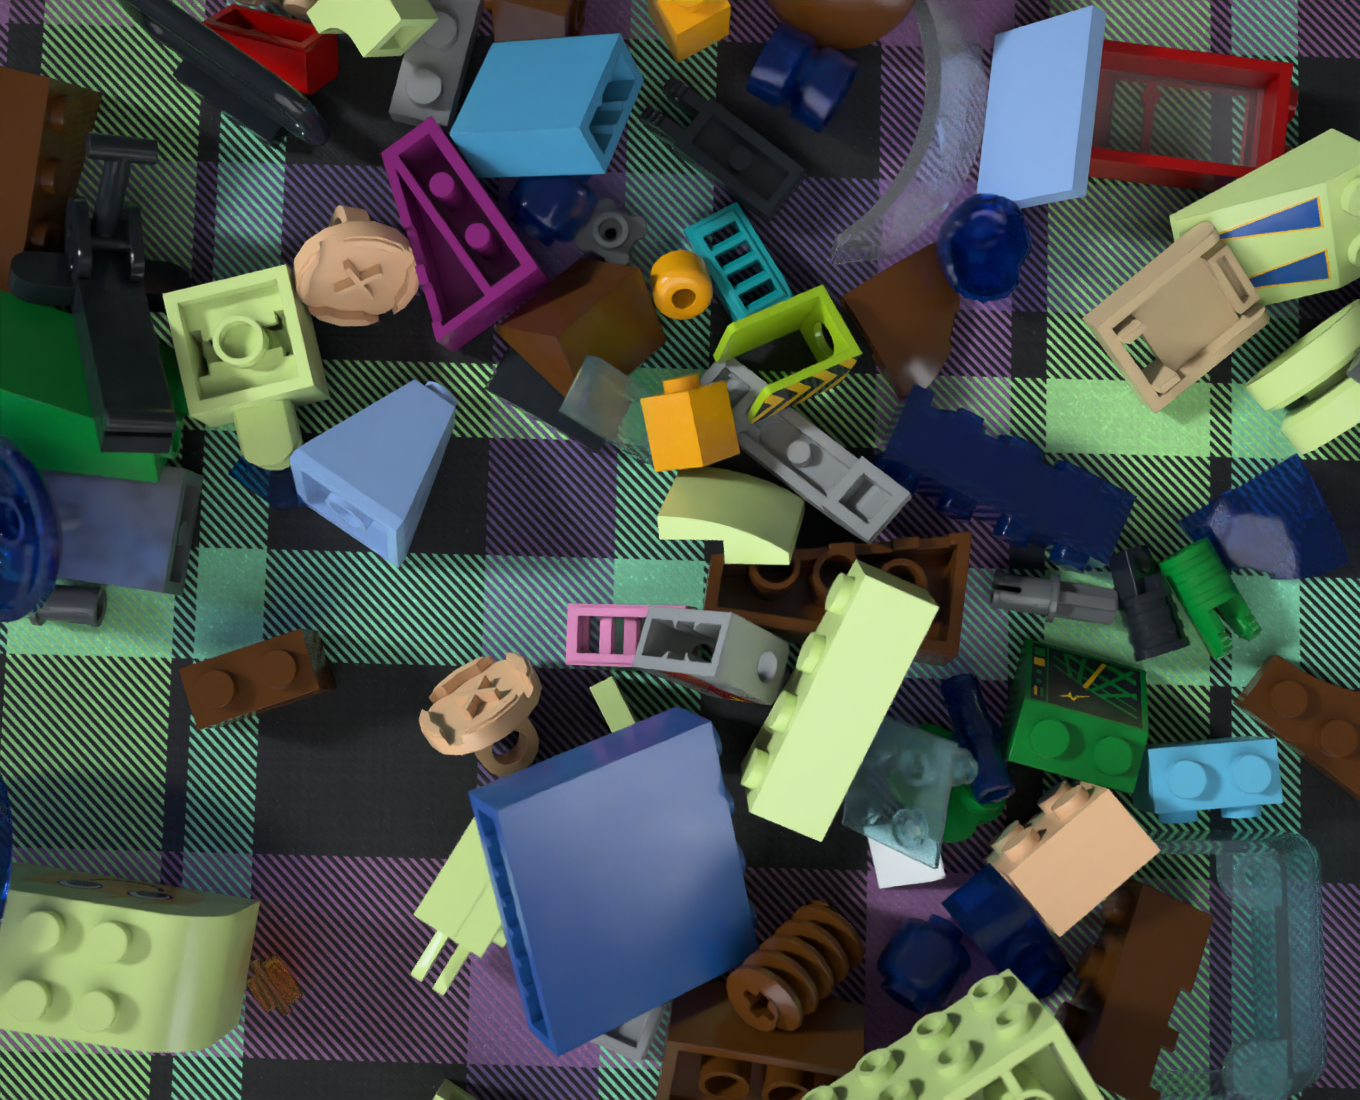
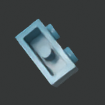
[1132,736,1283,824]

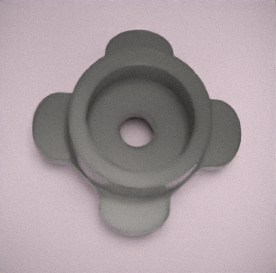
[575,198,647,265]

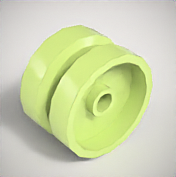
[1244,299,1360,455]

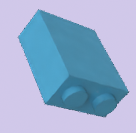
[449,33,644,178]

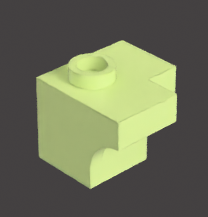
[307,0,439,58]

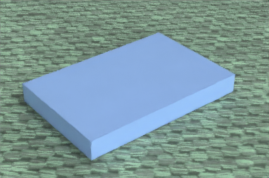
[975,5,1106,215]

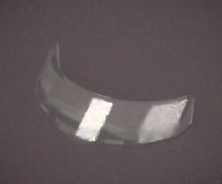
[830,0,988,265]

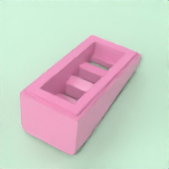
[566,603,698,667]

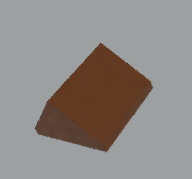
[495,258,667,416]

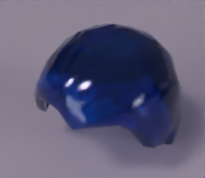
[936,193,1032,304]

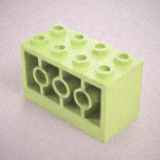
[801,969,1104,1100]

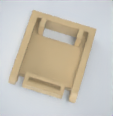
[1082,222,1270,414]

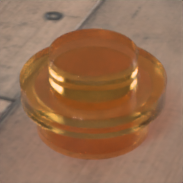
[246,954,303,1016]

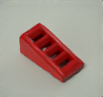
[202,4,339,95]

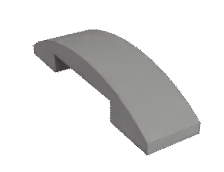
[700,358,912,545]

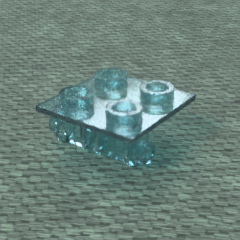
[842,715,979,869]

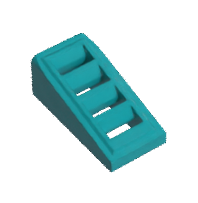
[684,201,794,322]

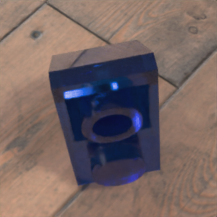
[941,863,1073,999]

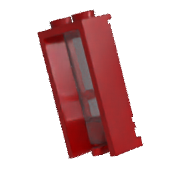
[1088,40,1298,192]

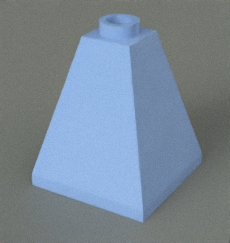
[289,379,457,568]

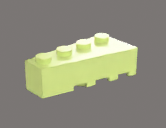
[741,559,939,842]

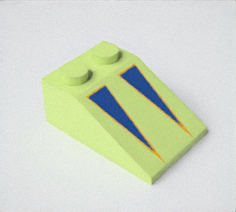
[1169,128,1360,313]

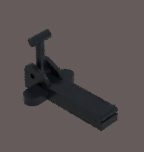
[7,132,192,453]

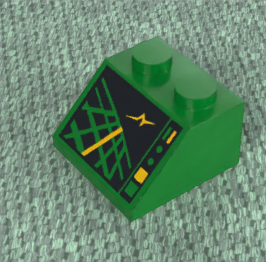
[994,638,1149,795]

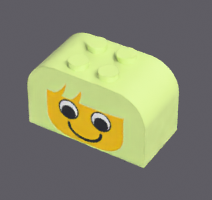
[0,862,260,1053]

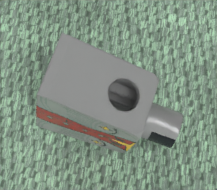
[632,606,791,705]

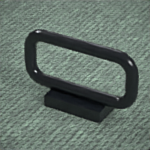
[116,0,330,150]

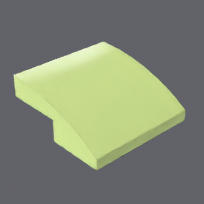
[657,466,805,565]

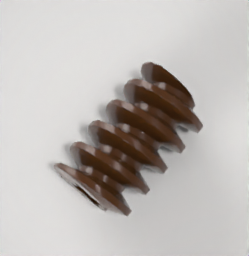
[726,900,865,1032]

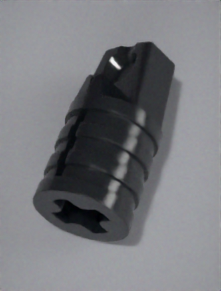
[1108,545,1191,662]

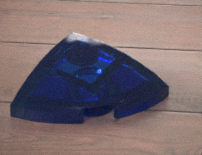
[1176,453,1349,580]

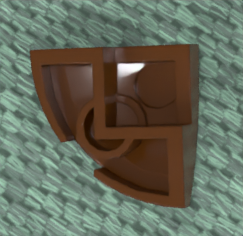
[840,240,960,407]

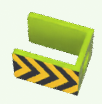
[713,284,862,424]

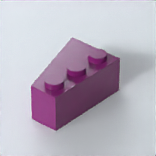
[381,116,551,352]

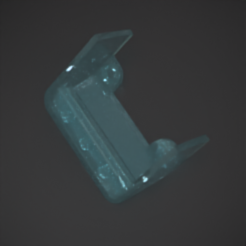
[1145,831,1327,1100]

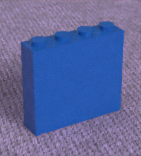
[468,706,758,1057]

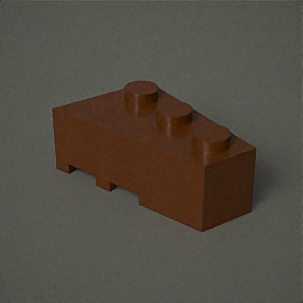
[1054,877,1214,1100]

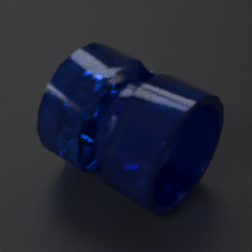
[746,20,860,134]

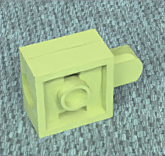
[162,264,330,471]
[411,816,507,996]

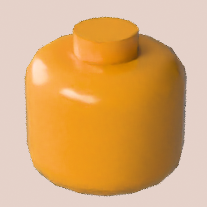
[650,250,713,320]

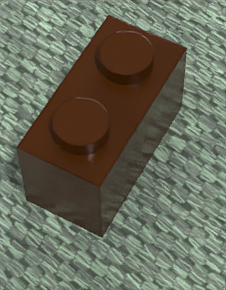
[179,629,336,730]

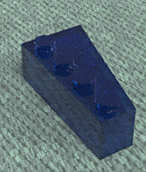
[872,383,1137,574]

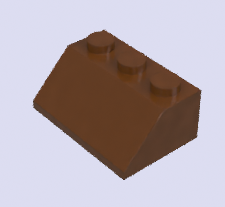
[655,978,865,1100]

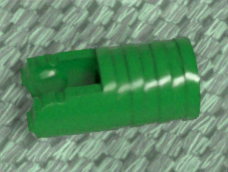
[1158,537,1262,661]

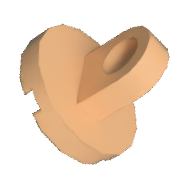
[293,205,419,326]
[419,653,542,776]

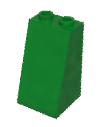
[0,290,190,483]

